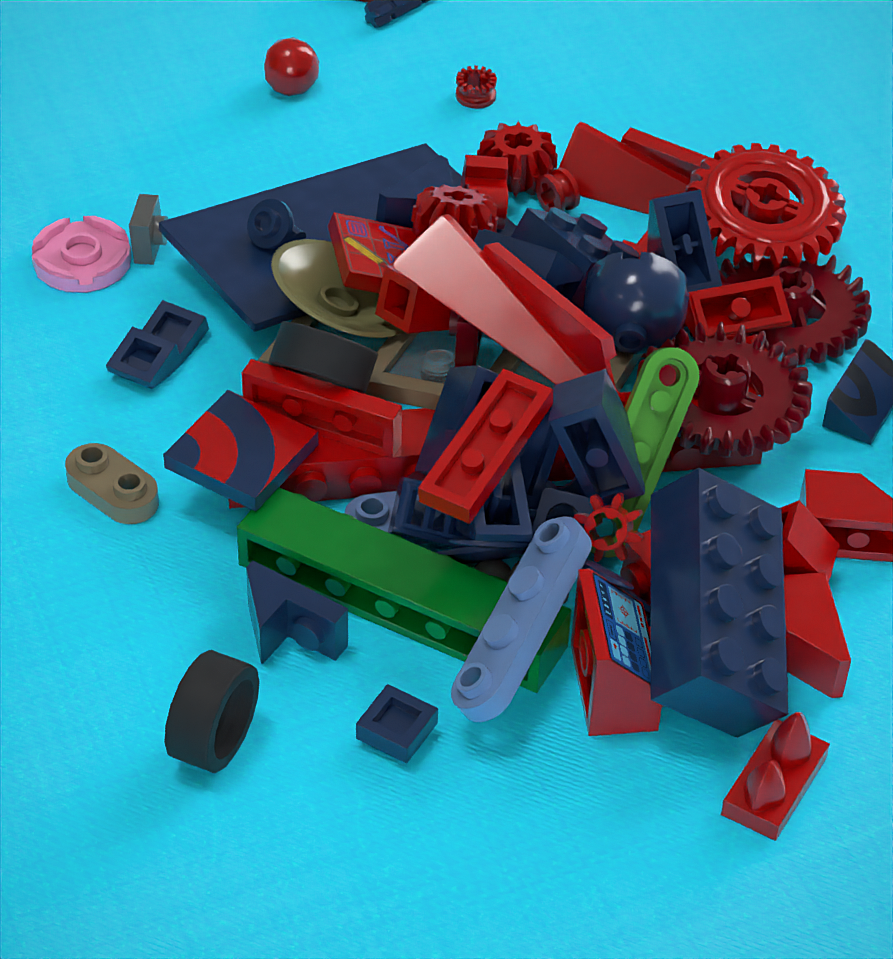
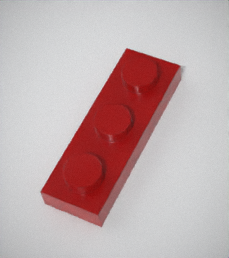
[242,359,402,459]
[418,368,553,524]

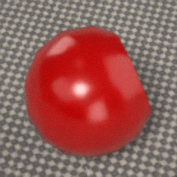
[264,37,319,96]

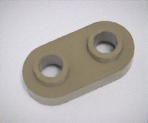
[65,443,159,524]

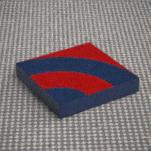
[163,390,319,512]

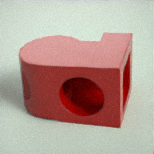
[461,155,508,230]

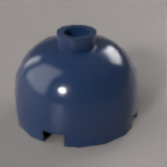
[584,252,689,354]

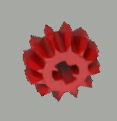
[477,121,558,198]
[411,184,498,241]

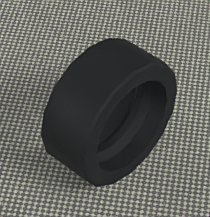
[269,321,378,394]
[164,650,260,773]

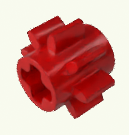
[574,493,645,562]

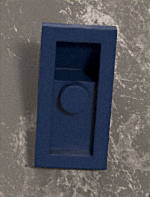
[246,561,348,664]

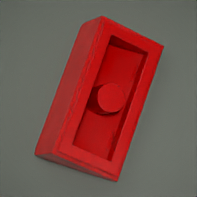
[685,275,793,339]

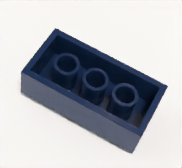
[651,468,789,738]

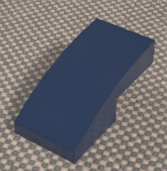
[106,300,209,389]

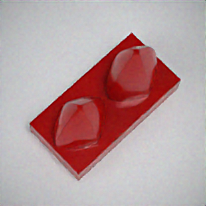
[721,712,830,841]

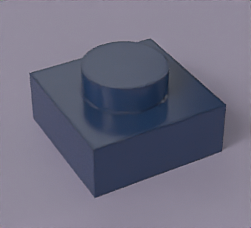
[356,684,438,763]

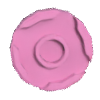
[32,216,132,293]

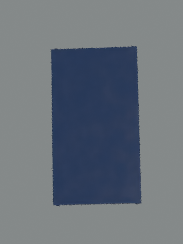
[158,143,517,332]

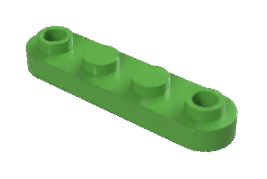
[590,348,699,558]

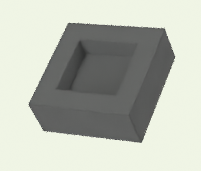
[129,194,168,265]

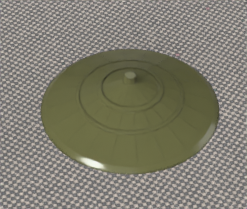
[271,239,404,338]

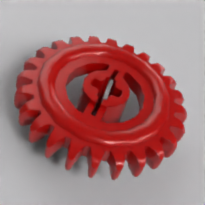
[685,143,847,272]

